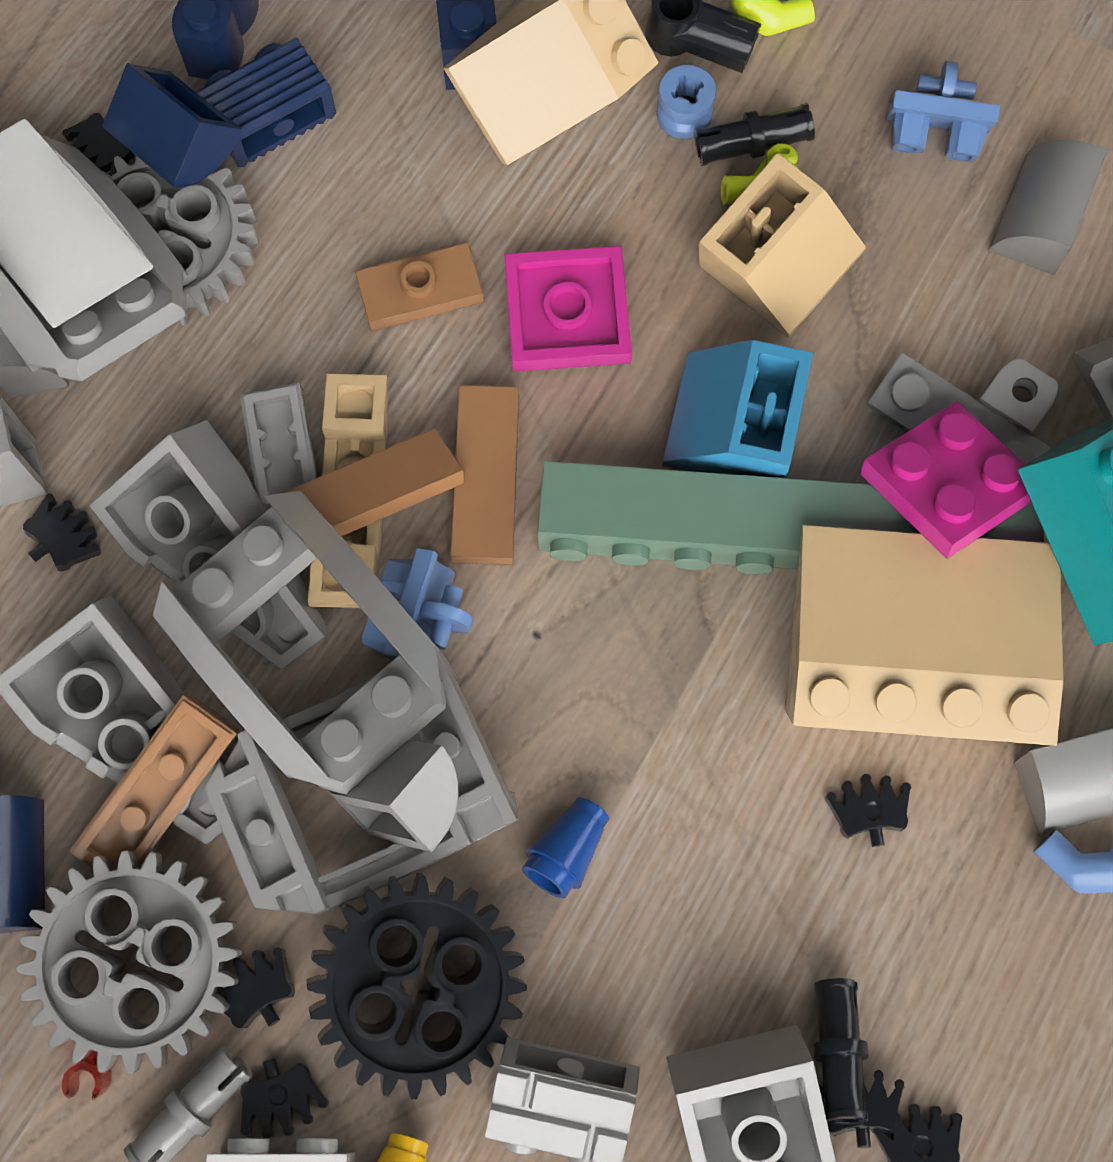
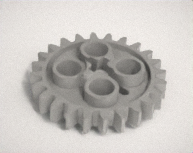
[102,156,259,326]
[16,851,242,1074]

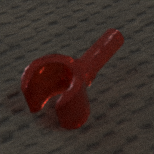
[61,1051,112,1101]

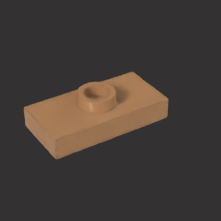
[355,242,484,331]

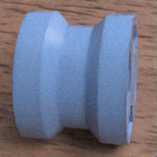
[656,64,716,140]

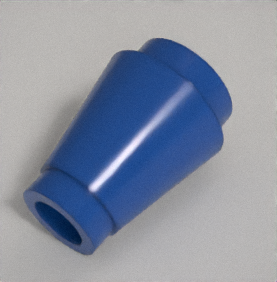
[522,797,609,898]

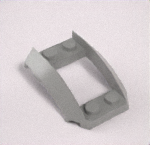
[0,134,187,381]
[153,491,446,795]
[204,646,519,915]

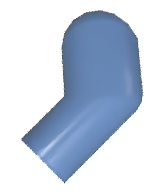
[1033,829,1113,894]

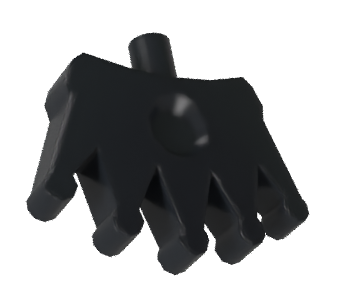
[62,113,135,176]
[23,494,101,572]
[825,774,911,847]
[216,947,295,1028]
[240,1058,329,1138]
[819,1070,905,1148]
[871,1104,963,1162]

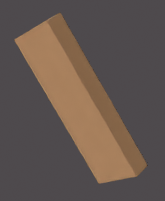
[451,385,519,565]
[268,428,464,536]
[69,692,240,870]

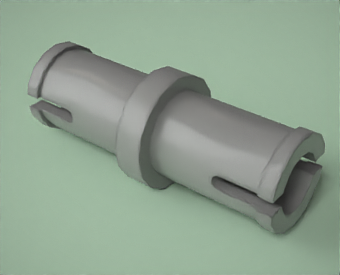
[123,1046,253,1162]

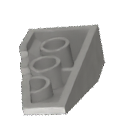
[89,420,330,669]
[0,595,228,844]

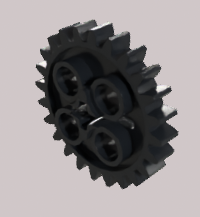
[306,873,527,1099]

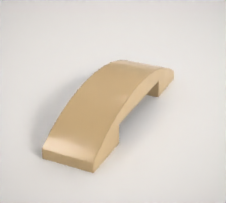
[308,374,388,608]

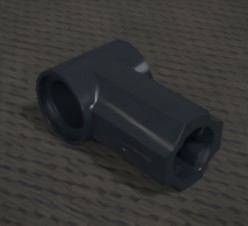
[645,0,762,73]

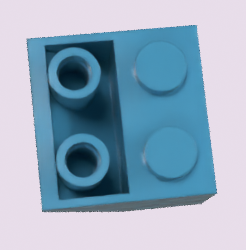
[662,340,813,478]

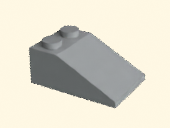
[666,1024,836,1162]

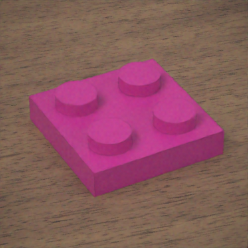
[504,246,632,372]
[860,401,1031,559]

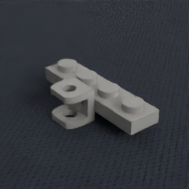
[867,353,1058,464]

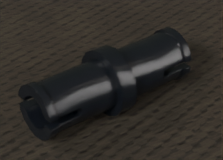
[694,103,815,166]
[813,978,869,1125]

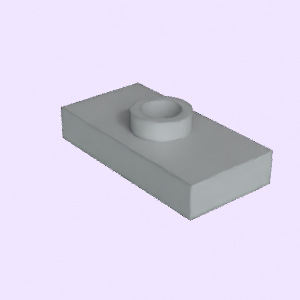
[240,382,318,511]

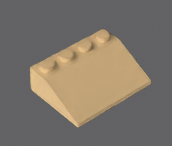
[785,524,1063,746]

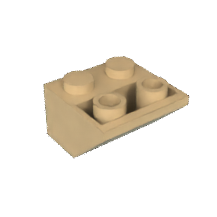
[699,153,866,338]

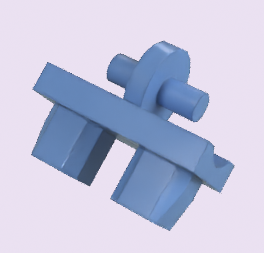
[885,61,1000,162]
[362,548,474,661]

